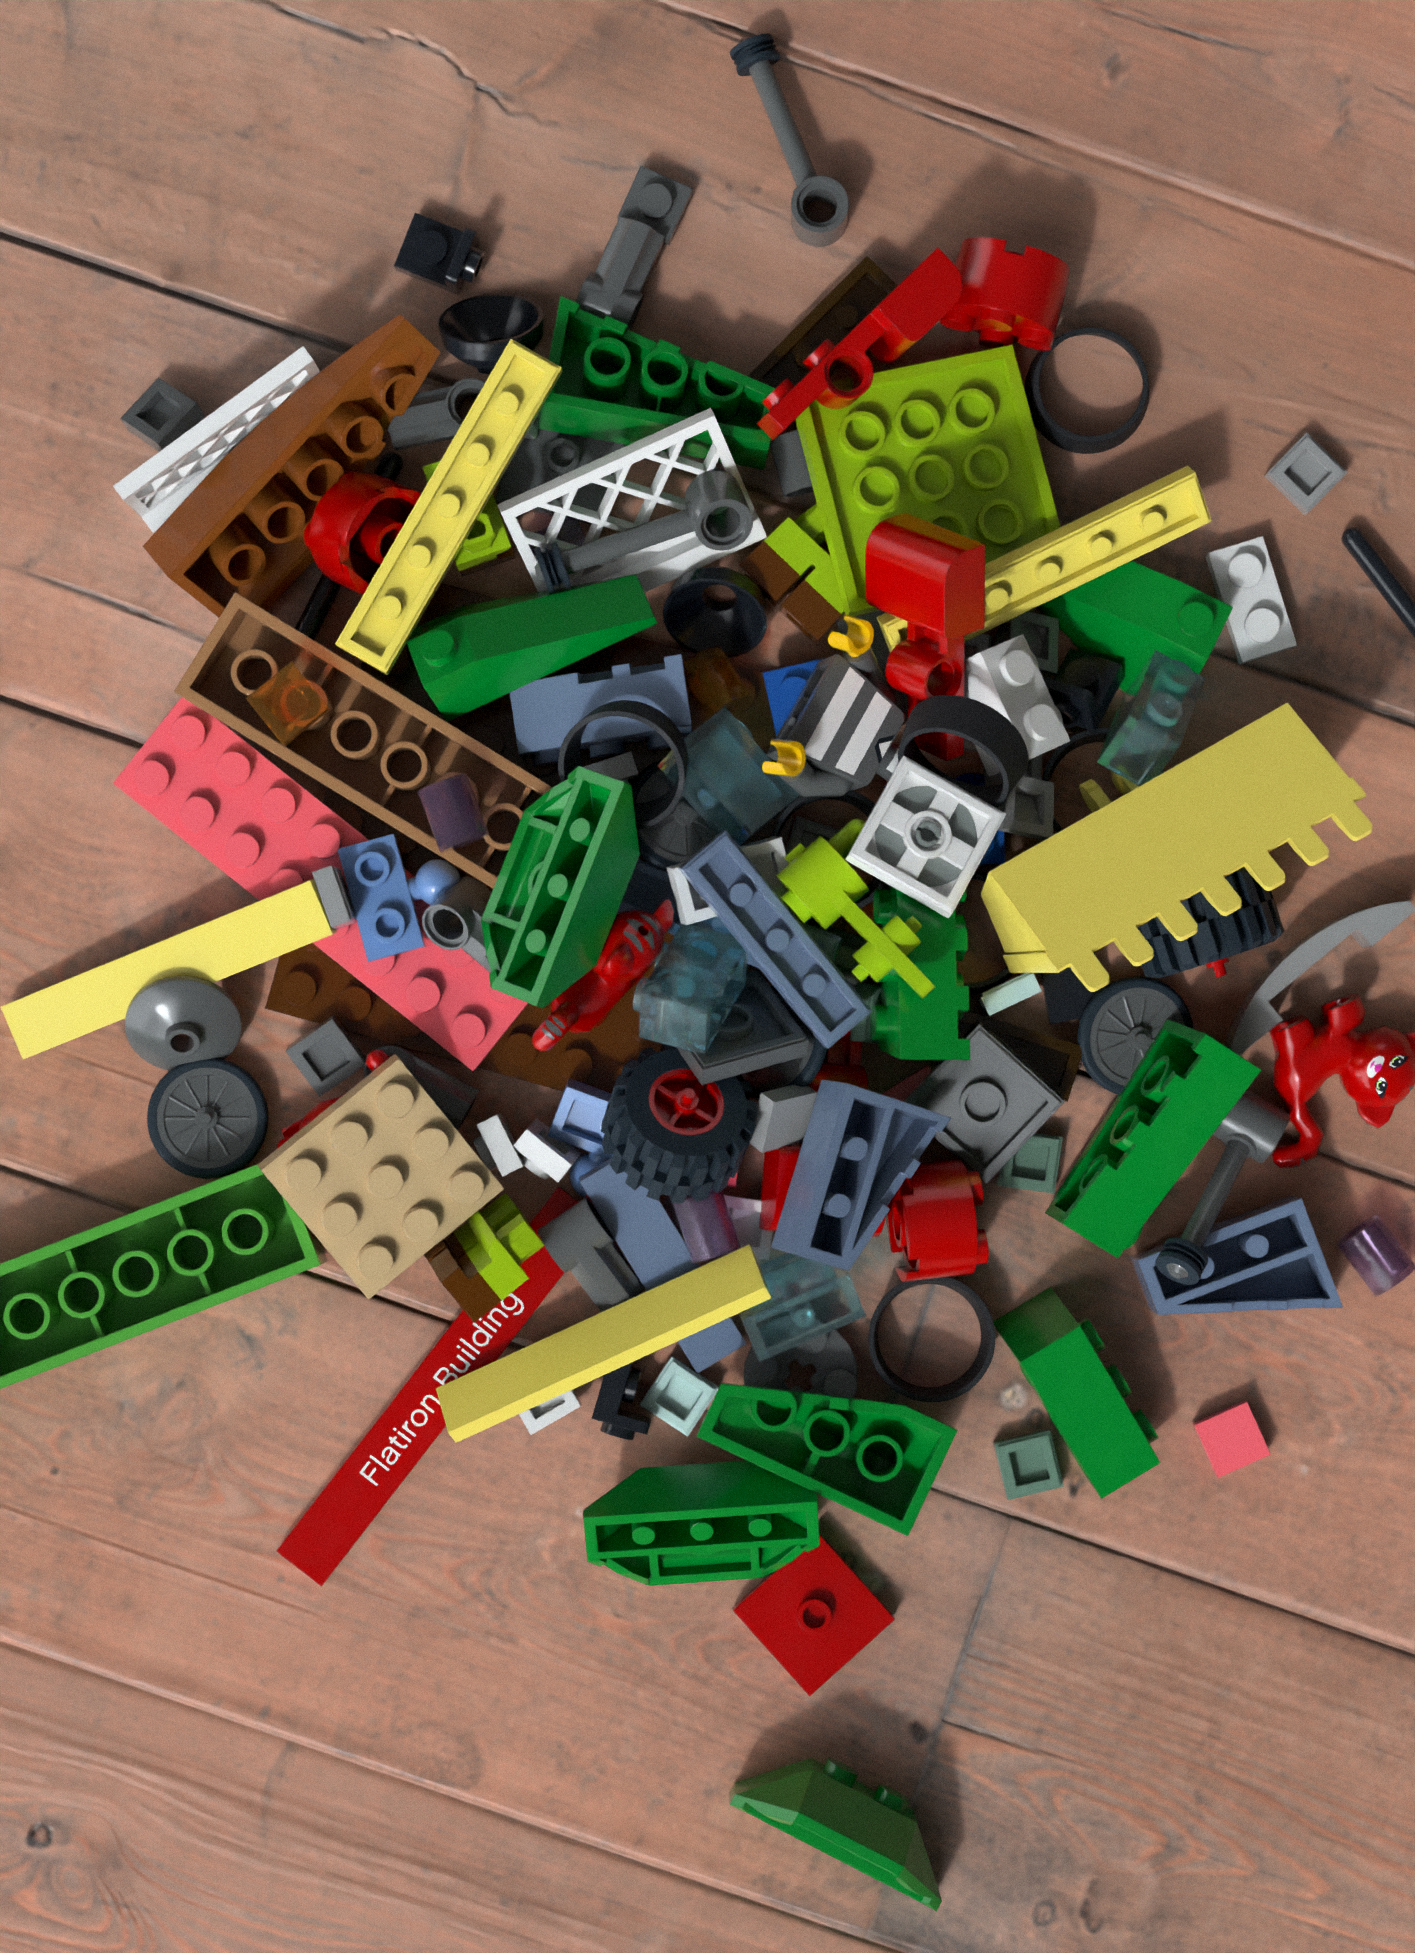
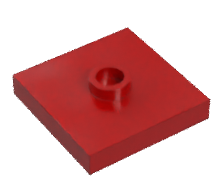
[732,1533,895,1697]

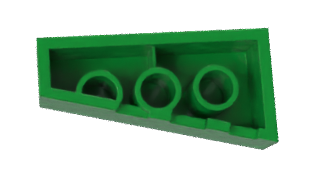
[539,296,776,470]
[870,882,970,1060]
[1045,1019,1261,1258]

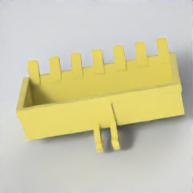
[981,702,1372,992]

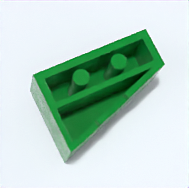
[993,1287,1161,1499]

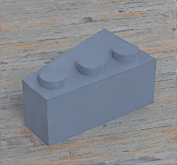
[510,654,692,766]
[771,1080,952,1271]
[1130,1195,1343,1315]

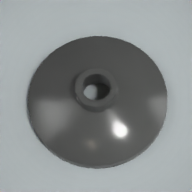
[125,976,241,1071]

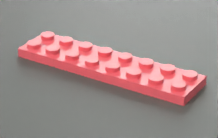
[113,697,529,1071]

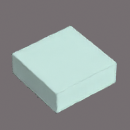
[977,973,1042,1016]
[640,1355,719,1437]

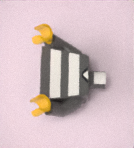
[762,615,905,797]

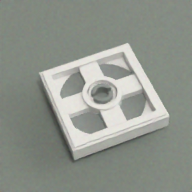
[845,756,1006,918]

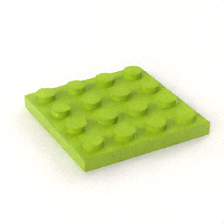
[795,345,1060,616]

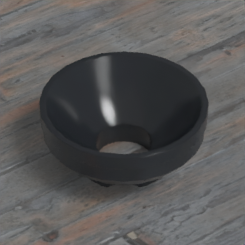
[438,294,544,374]
[663,567,768,658]

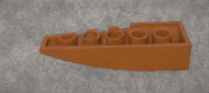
[143,314,441,618]

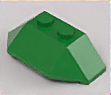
[481,766,640,1009]
[583,1460,820,1586]
[729,1758,942,1911]

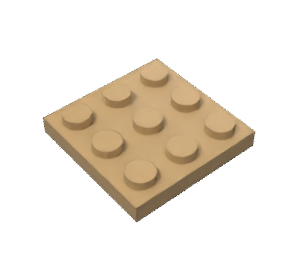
[258,1054,504,1300]

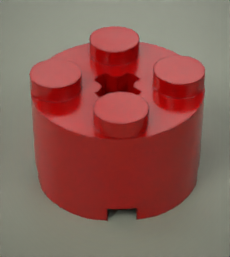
[939,237,1070,351]
[304,471,421,595]
[886,1159,989,1282]

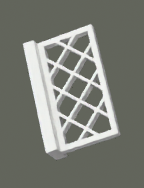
[113,346,320,534]
[498,408,767,592]

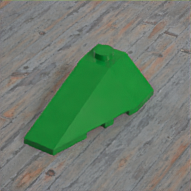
[1036,561,1233,717]
[406,574,657,722]
[696,1383,958,1536]

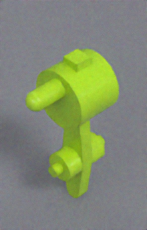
[776,818,935,998]

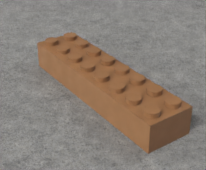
[174,592,553,889]

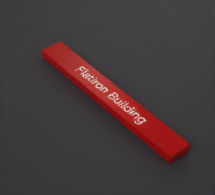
[276,1186,579,1587]

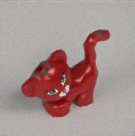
[532,899,674,1051]
[1269,993,1415,1168]

